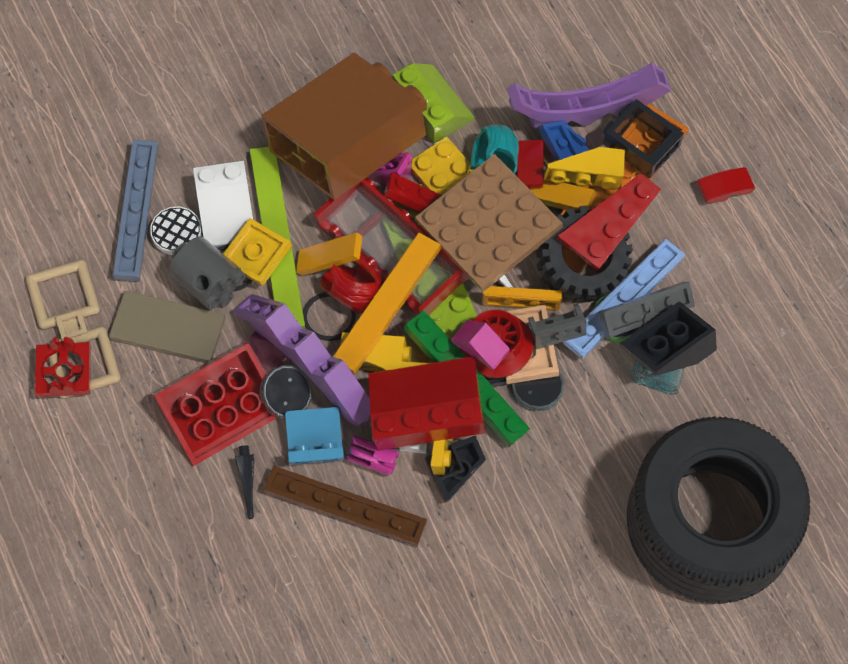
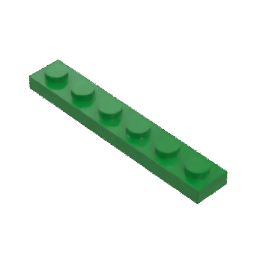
[403,310,530,447]

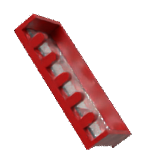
[314,177,468,315]

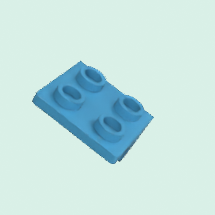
[285,407,344,465]

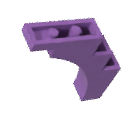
[233,294,371,426]

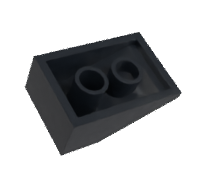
[620,301,717,376]

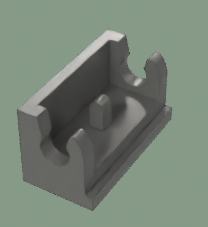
[527,304,586,349]

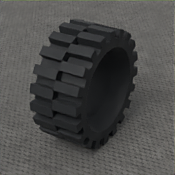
[536,206,633,303]

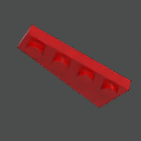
[556,173,661,270]

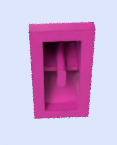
[368,152,412,186]
[451,320,510,371]

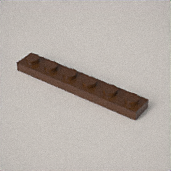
[264,466,427,547]

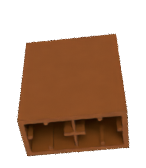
[261,53,427,200]

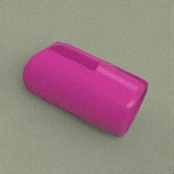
[346,435,399,476]

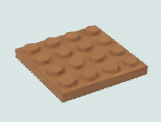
[415,154,563,292]

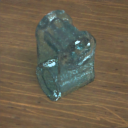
[631,360,684,395]

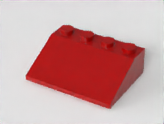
[150,342,281,466]
[368,356,486,451]

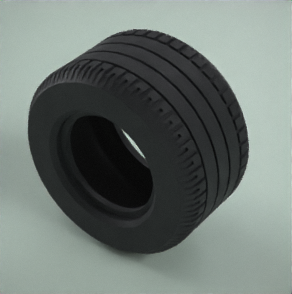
[626,416,810,604]

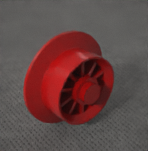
[460,309,533,378]

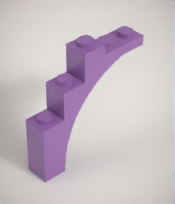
[507,63,671,130]

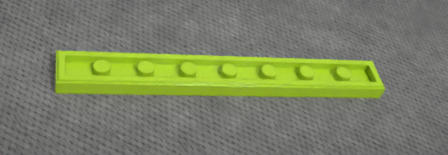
[250,146,305,329]

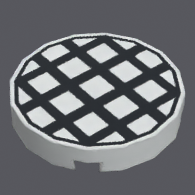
[150,206,202,255]

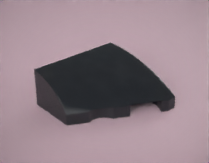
[425,435,486,503]

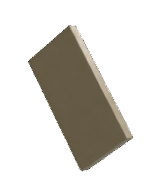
[109,290,226,363]

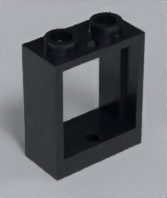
[603,99,684,178]

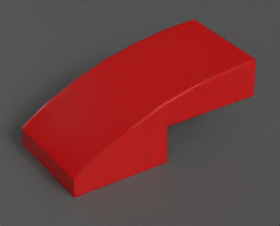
[517,140,544,188]
[696,167,755,203]

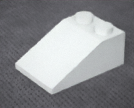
[193,161,253,248]

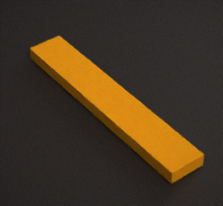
[333,233,441,374]

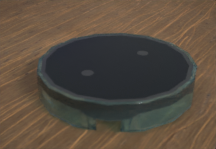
[260,365,312,418]
[511,372,564,412]

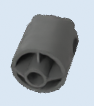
[168,236,246,310]

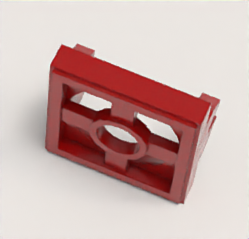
[35,337,91,397]

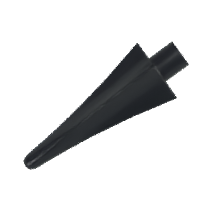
[235,445,255,520]

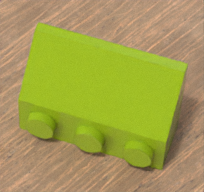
[392,63,475,143]

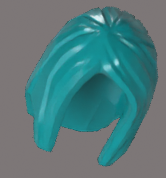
[469,124,519,174]

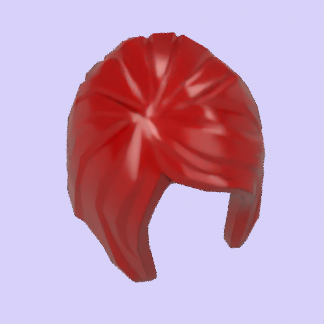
[320,255,384,313]

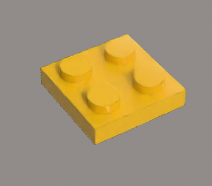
[412,137,474,195]
[223,218,292,286]

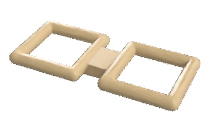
[26,260,121,398]

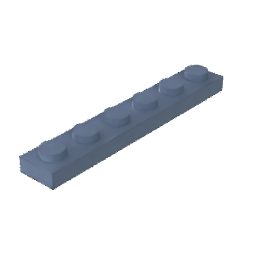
[113,140,159,281]

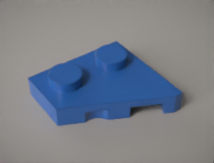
[539,120,590,161]

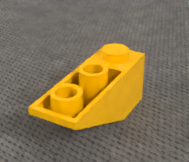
[544,147,625,189]

